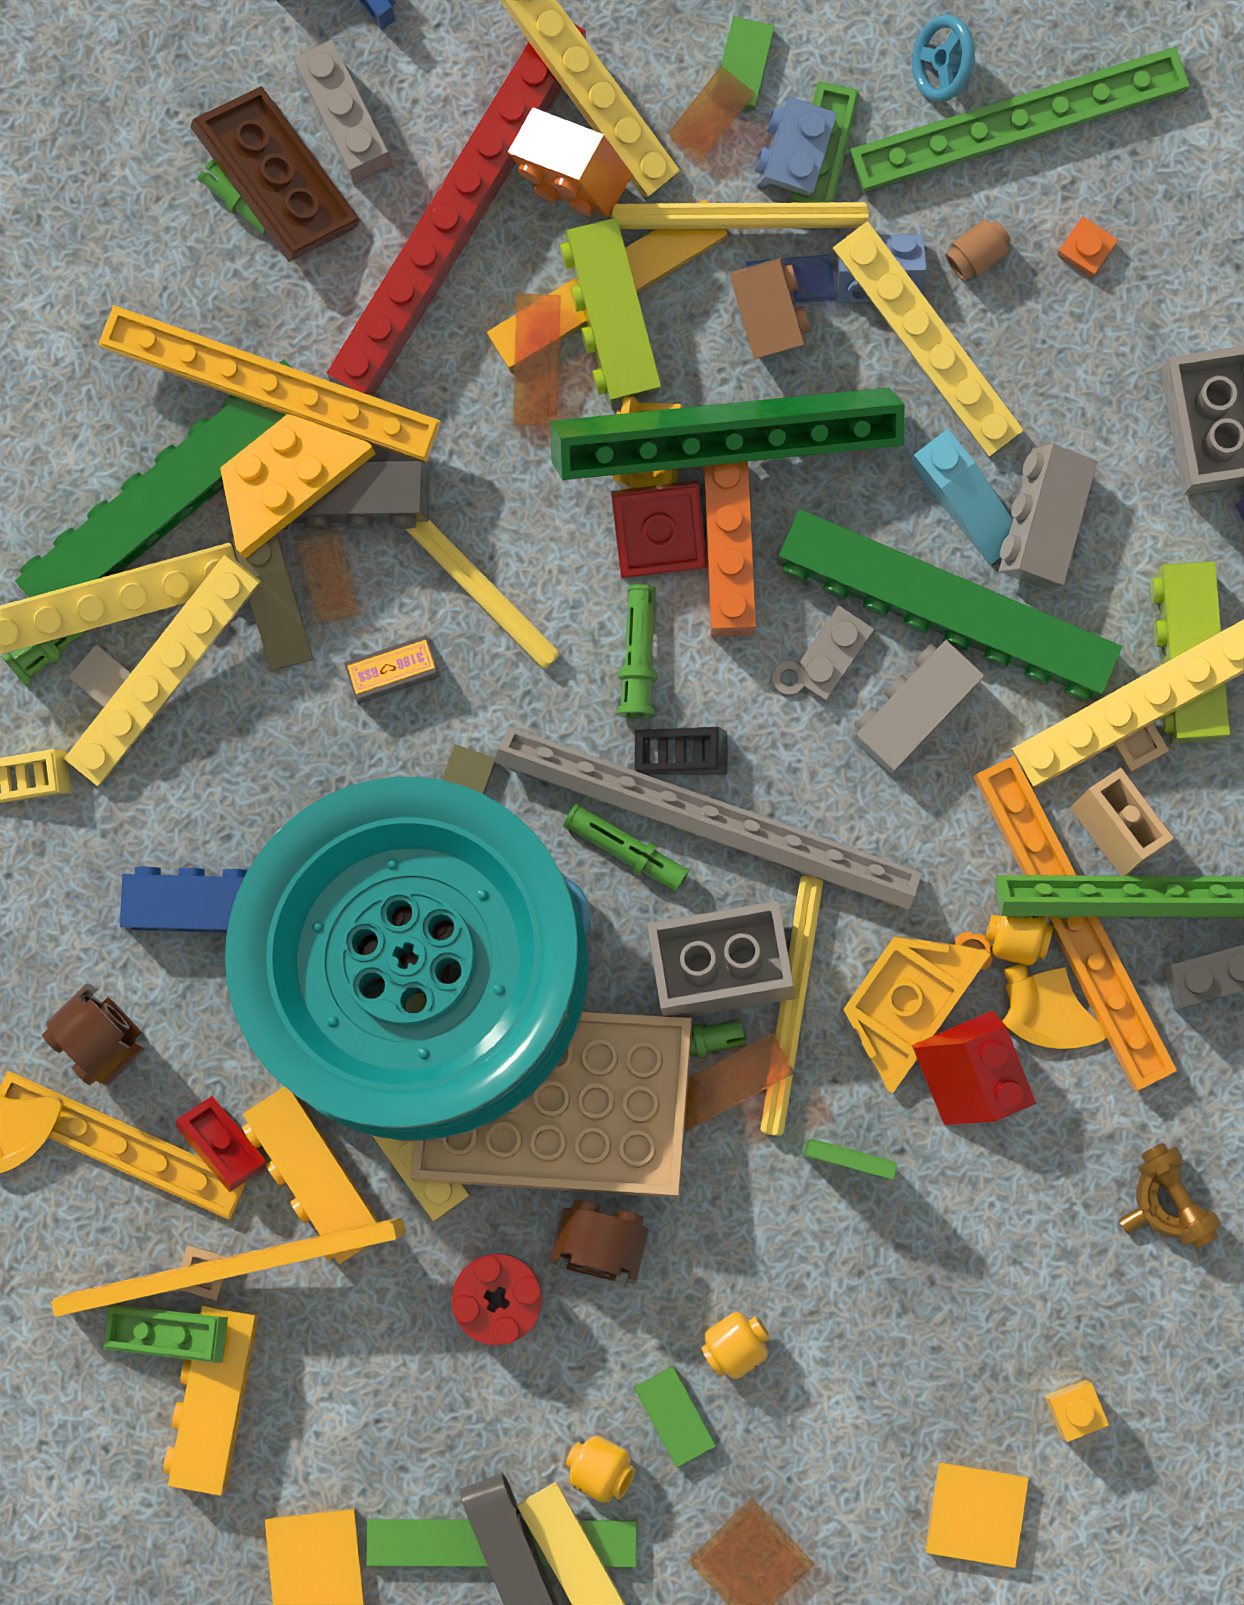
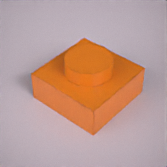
[1057,216,1118,278]

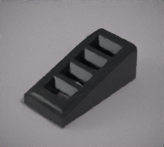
[635,727,728,775]

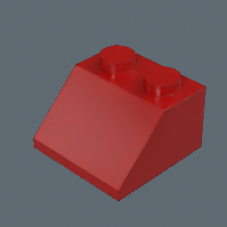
[912,1010,1036,1125]

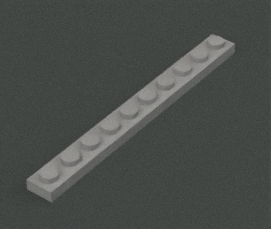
[494,726,922,910]

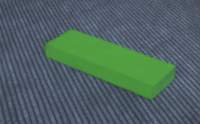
[789,81,860,203]
[103,1304,228,1363]

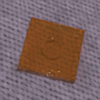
[687,1497,815,1605]

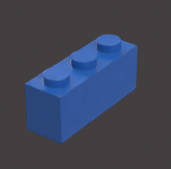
[120,866,248,933]

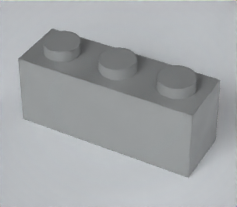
[293,40,392,185]
[999,444,1098,588]
[853,640,985,776]

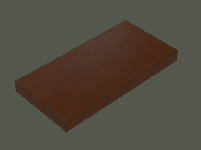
[190,86,360,262]

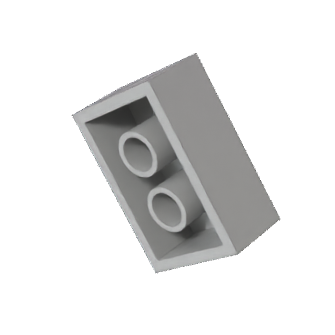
[1161,346,1244,496]
[647,900,796,1018]

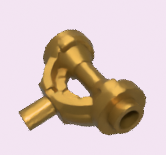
[1119,1142,1222,1249]

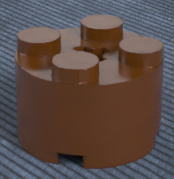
[42,984,148,1086]
[549,1199,649,1284]

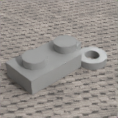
[772,605,874,702]

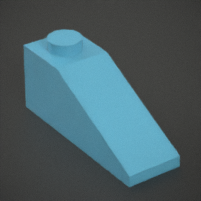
[910,429,1013,566]

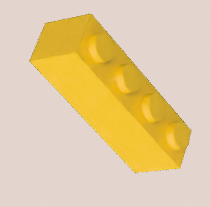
[242,1086,379,1264]
[163,1304,260,1496]

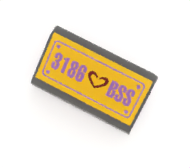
[344,635,441,704]

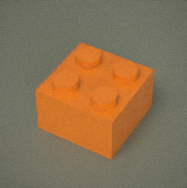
[508,108,633,218]

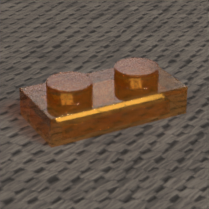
[668,66,755,162]

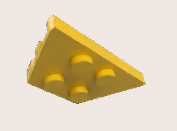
[220,413,376,560]
[843,936,991,1094]

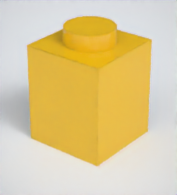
[1044,1380,1109,1442]

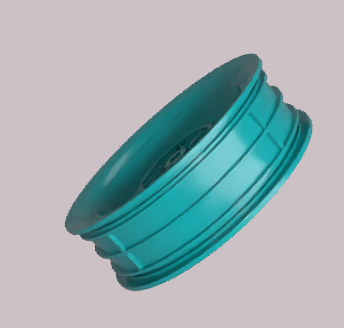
[225,777,589,1141]

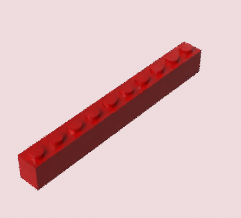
[326,24,586,397]

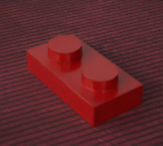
[176,1096,266,1193]

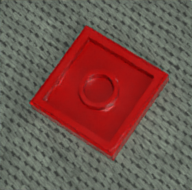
[611,480,707,578]

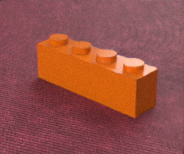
[703,462,756,637]

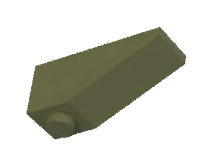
[232,533,314,671]

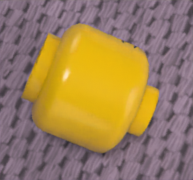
[985,914,1053,966]
[701,1311,771,1379]
[565,1435,635,1503]

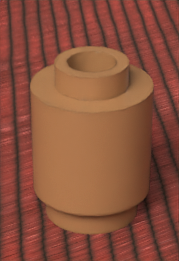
[945,219,1011,281]

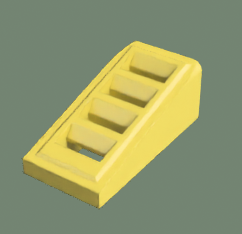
[0,749,72,803]

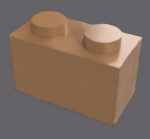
[730,257,811,359]

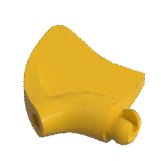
[1002,964,1106,1049]
[0,1096,63,1173]

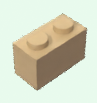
[1070,768,1174,876]

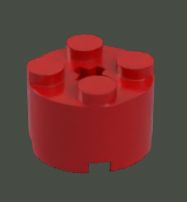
[452,1253,543,1345]

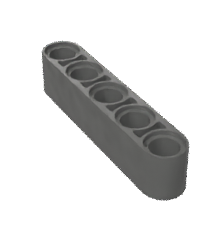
[460,1472,559,1605]

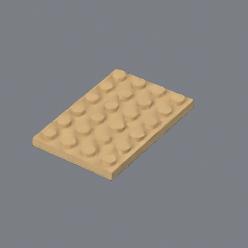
[411,1012,693,1198]

